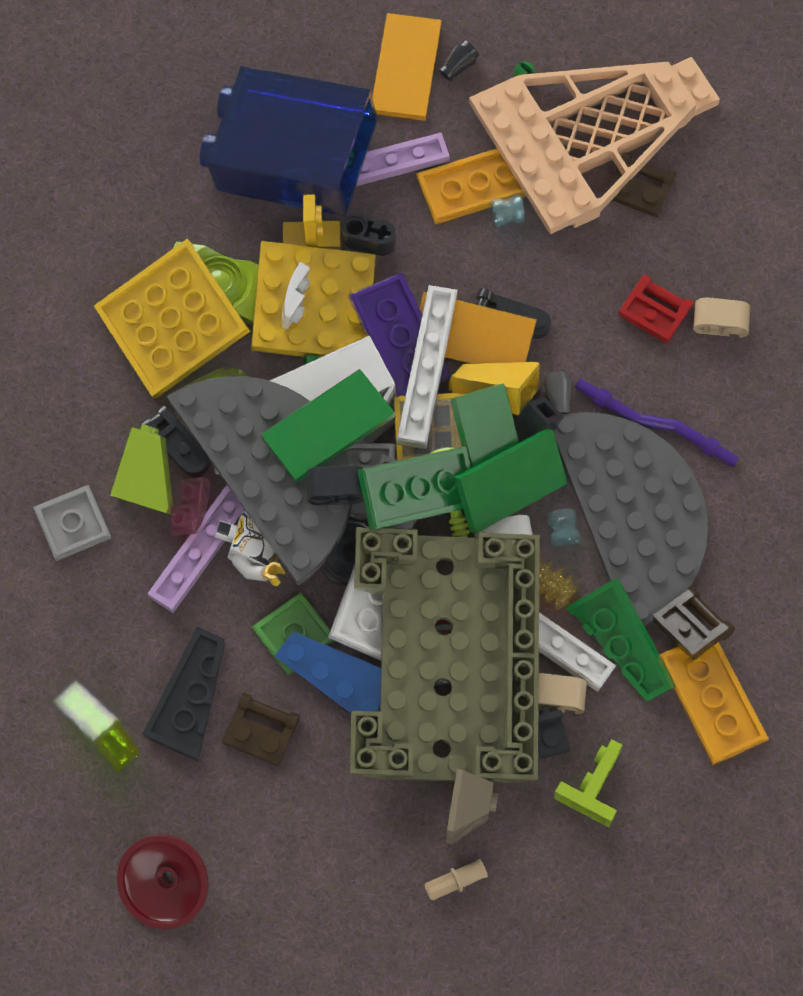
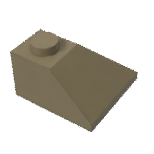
[446,769,498,845]

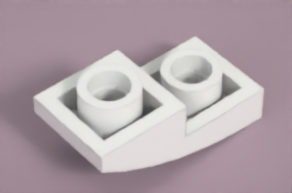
[282,262,311,330]

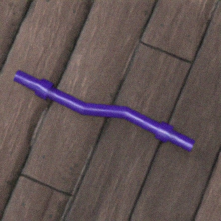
[575,378,739,467]

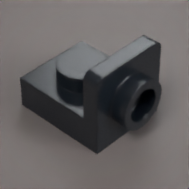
[538,708,571,759]

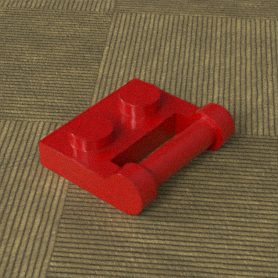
[618,274,694,344]

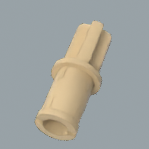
[424,859,488,900]

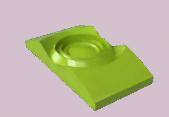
[173,242,258,325]

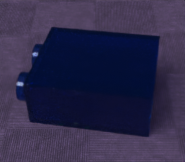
[200,66,378,217]

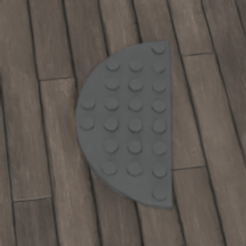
[167,377,351,585]
[554,412,708,628]

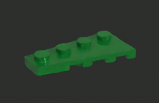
[566,578,676,702]

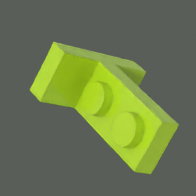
[554,739,623,827]

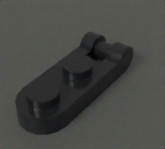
[476,288,551,339]
[140,405,210,477]

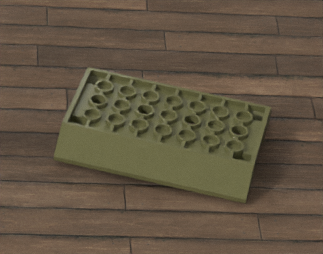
[349,527,540,783]

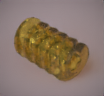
[539,554,583,610]

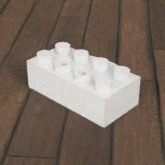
[270,336,396,405]

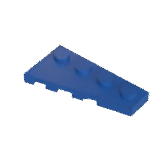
[275,632,381,713]

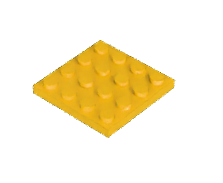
[94,239,250,399]
[251,241,375,358]

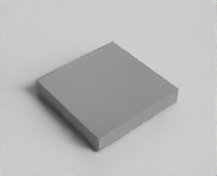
[33,484,111,561]

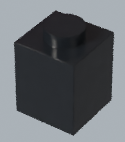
[514,397,564,442]

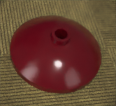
[117,834,209,929]

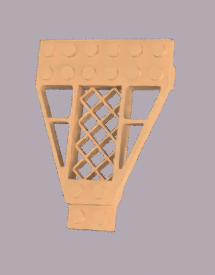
[469,57,720,234]

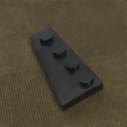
[142,627,225,762]

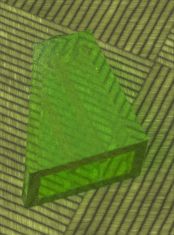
[53,681,141,773]

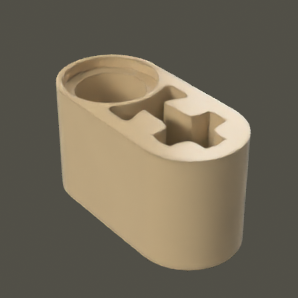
[693,298,750,338]
[538,673,587,714]

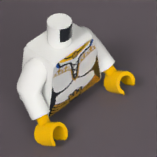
[215,511,285,586]

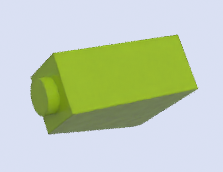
[110,424,174,515]

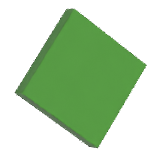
[252,592,335,675]

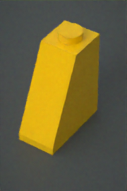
[449,362,539,415]

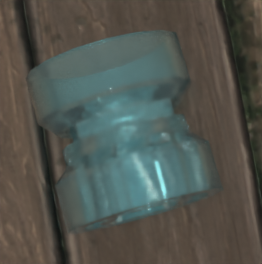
[491,195,525,228]
[547,509,581,547]

